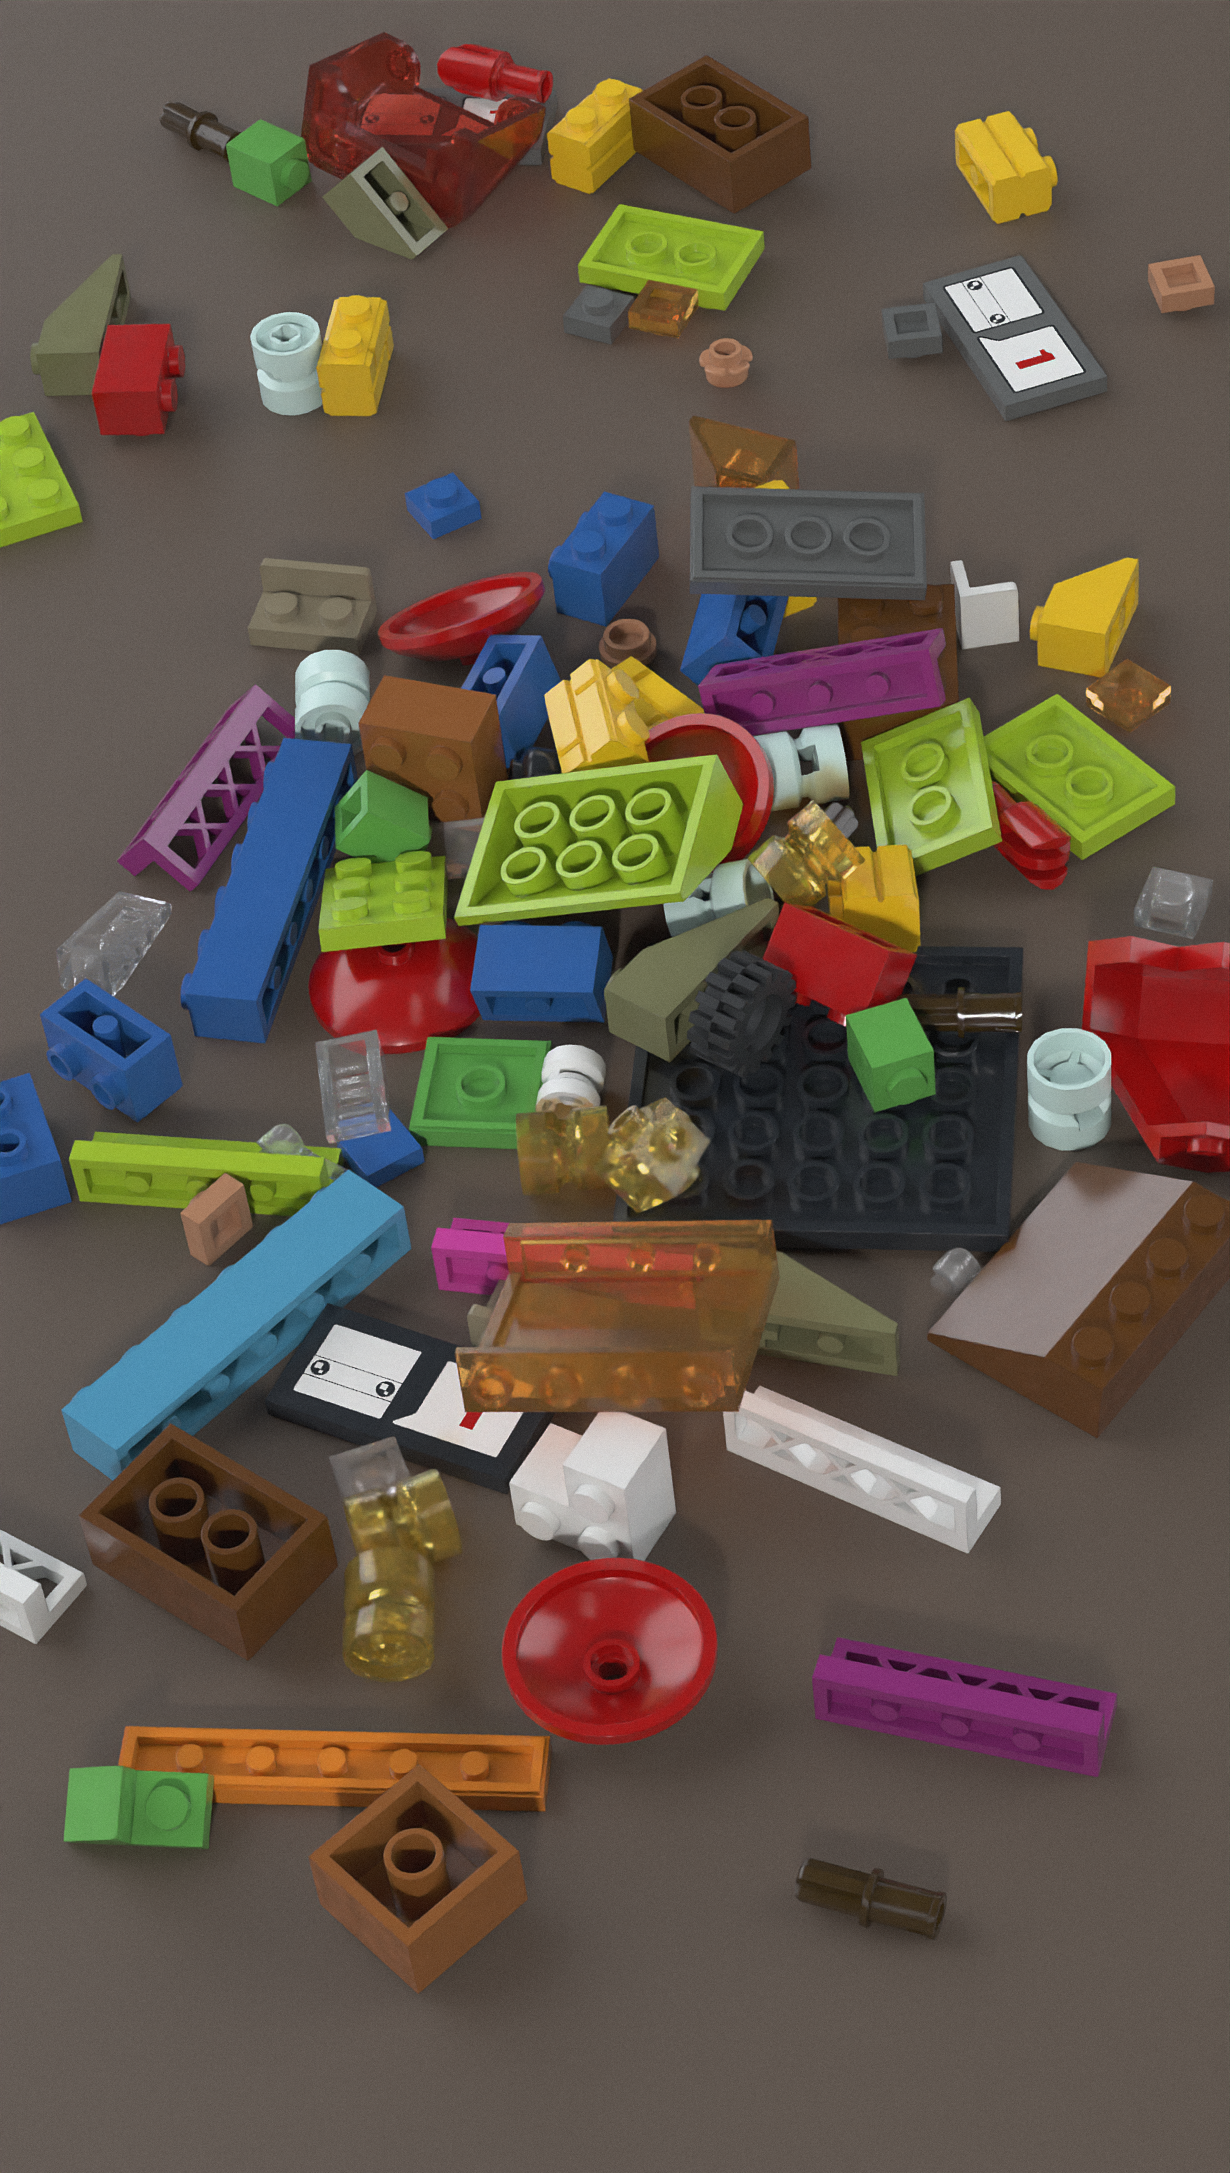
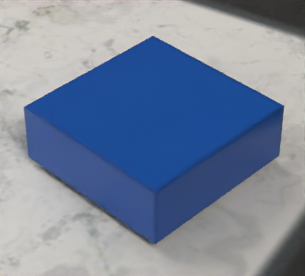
[335,1109,425,1187]

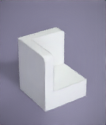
[950,560,1019,650]

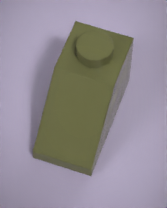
[322,147,448,260]

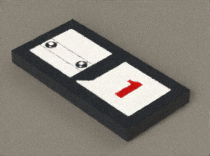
[265,1303,567,1494]

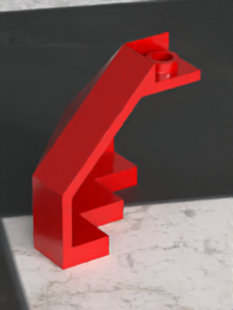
[1082,936,1230,1173]

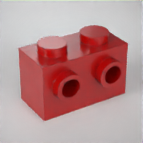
[92,324,185,436]
[762,903,917,1026]

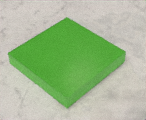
[409,1037,553,1150]

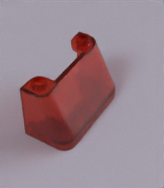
[301,32,546,228]

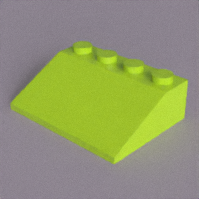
[454,754,743,926]

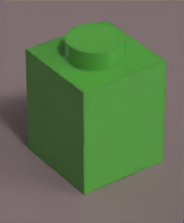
[226,119,312,207]
[335,770,432,864]
[846,998,936,1112]

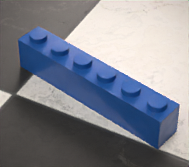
[180,738,358,1044]

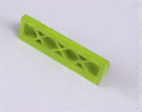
[69,1132,344,1216]

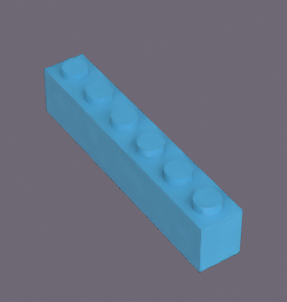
[61,1169,412,1481]

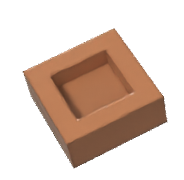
[1148,255,1215,313]
[180,1173,253,1266]

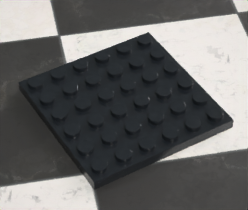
[612,943,1024,1252]

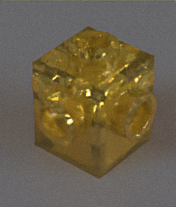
[592,1097,710,1213]

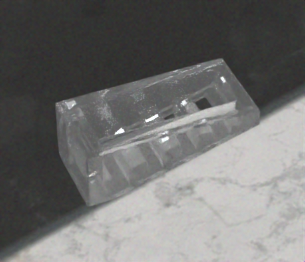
[56,891,172,996]
[315,1030,391,1144]

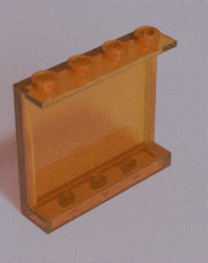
[455,1220,780,1412]

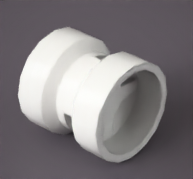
[536,1044,606,1134]

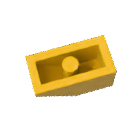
[1030,557,1139,678]

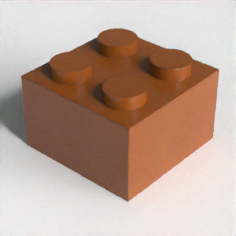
[358,675,507,829]
[308,1764,528,1994]

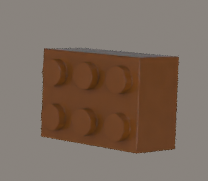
[629,55,812,214]
[838,584,959,761]
[78,1423,338,1661]

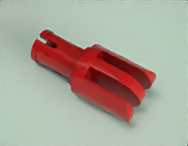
[437,44,553,103]
[992,781,1071,890]

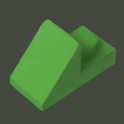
[64,1766,214,1849]

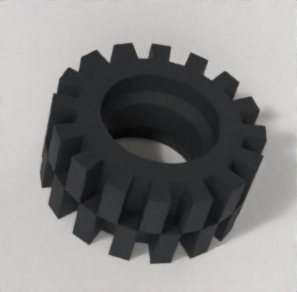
[687,951,797,1077]

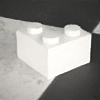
[509,1404,676,1561]

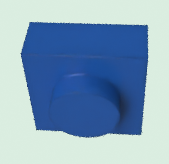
[405,472,482,539]

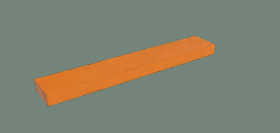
[118,1726,552,1812]

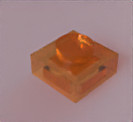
[628,280,699,338]
[1086,659,1171,733]

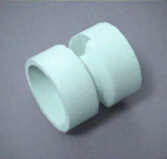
[250,312,322,416]
[295,650,370,756]
[754,723,849,811]
[663,858,774,937]
[1027,1028,1111,1151]

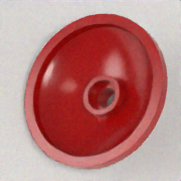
[378,572,545,665]
[644,713,774,873]
[308,918,480,1054]
[502,1558,718,1745]

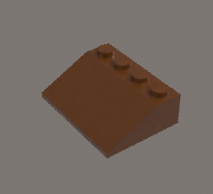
[927,1162,1230,1438]

